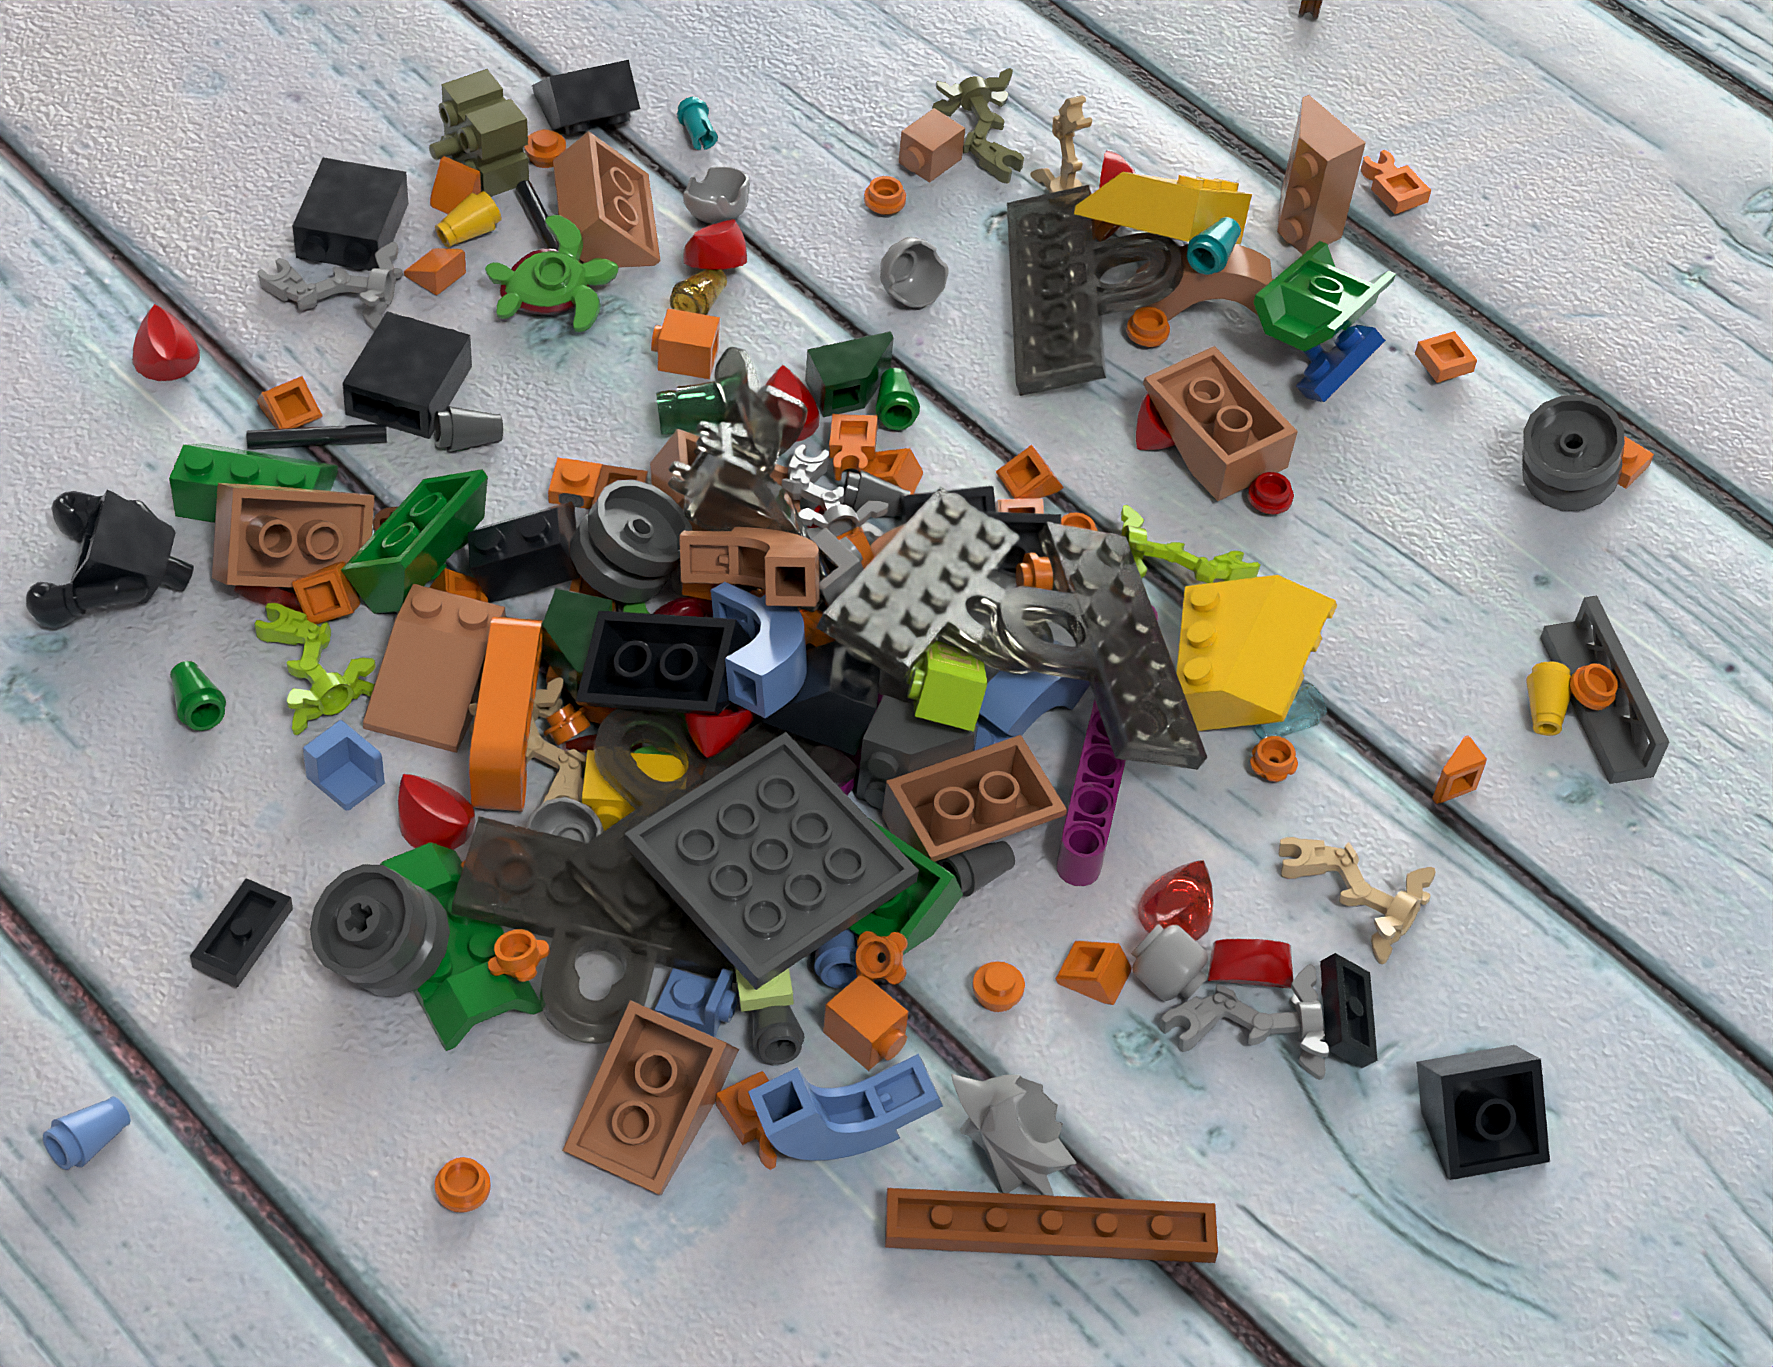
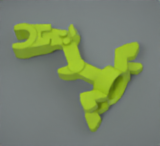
[1111,505,1261,584]
[254,603,376,735]

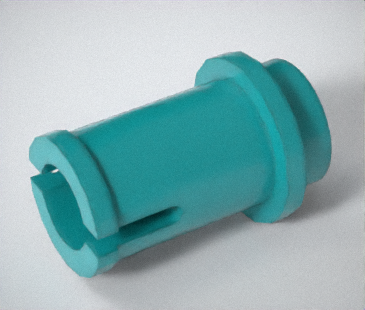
[677,97,718,150]

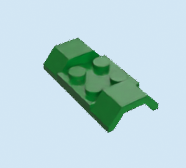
[1253,241,1396,352]
[380,842,543,1051]

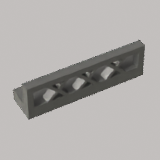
[1540,595,1670,784]

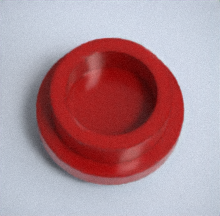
[1248,472,1294,514]

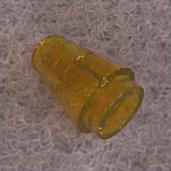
[670,269,727,315]

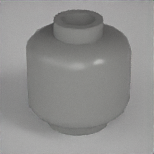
[1131,924,1208,1001]

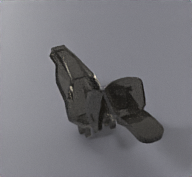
[668,347,826,612]

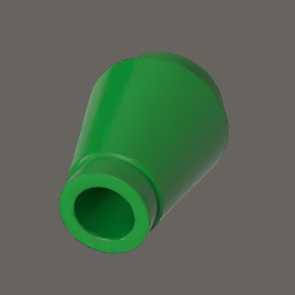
[875,368,920,430]
[170,661,226,731]

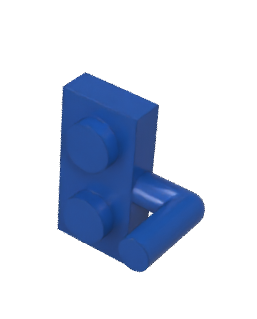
[1296,324,1386,402]

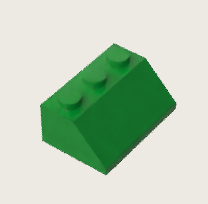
[169,443,338,523]
[341,469,488,613]
[847,818,963,955]

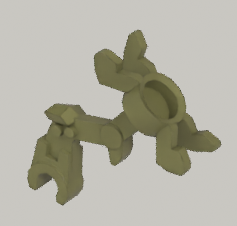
[932,68,1024,184]

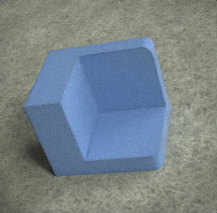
[303,720,385,810]

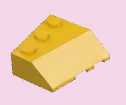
[1074,172,1252,244]
[1174,575,1337,732]

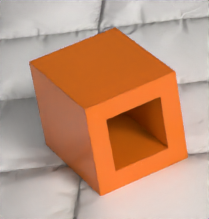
[651,308,720,379]
[823,974,909,1071]

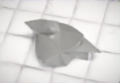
[951,1074,1077,1196]

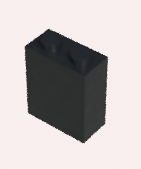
[292,157,409,271]
[342,311,472,439]

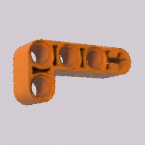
[469,617,543,812]

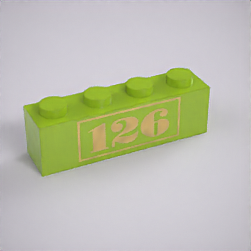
[904,632,988,732]

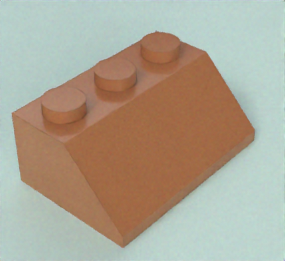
[1277,95,1366,255]
[553,131,661,268]
[882,735,1067,862]

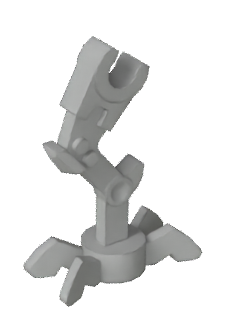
[257,242,403,331]
[781,444,889,541]
[1161,964,1329,1080]

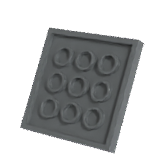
[623,732,919,990]

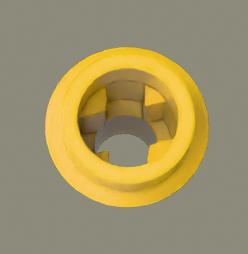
[435,191,502,248]
[1526,661,1572,736]

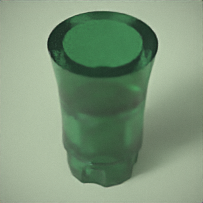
[656,372,756,435]

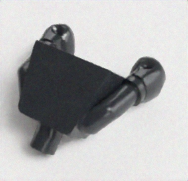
[26,490,194,628]

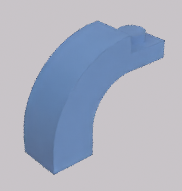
[711,582,807,718]
[974,640,1100,751]
[748,1054,943,1161]

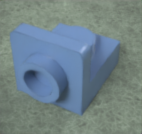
[655,968,739,1037]

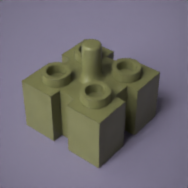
[429,69,529,197]

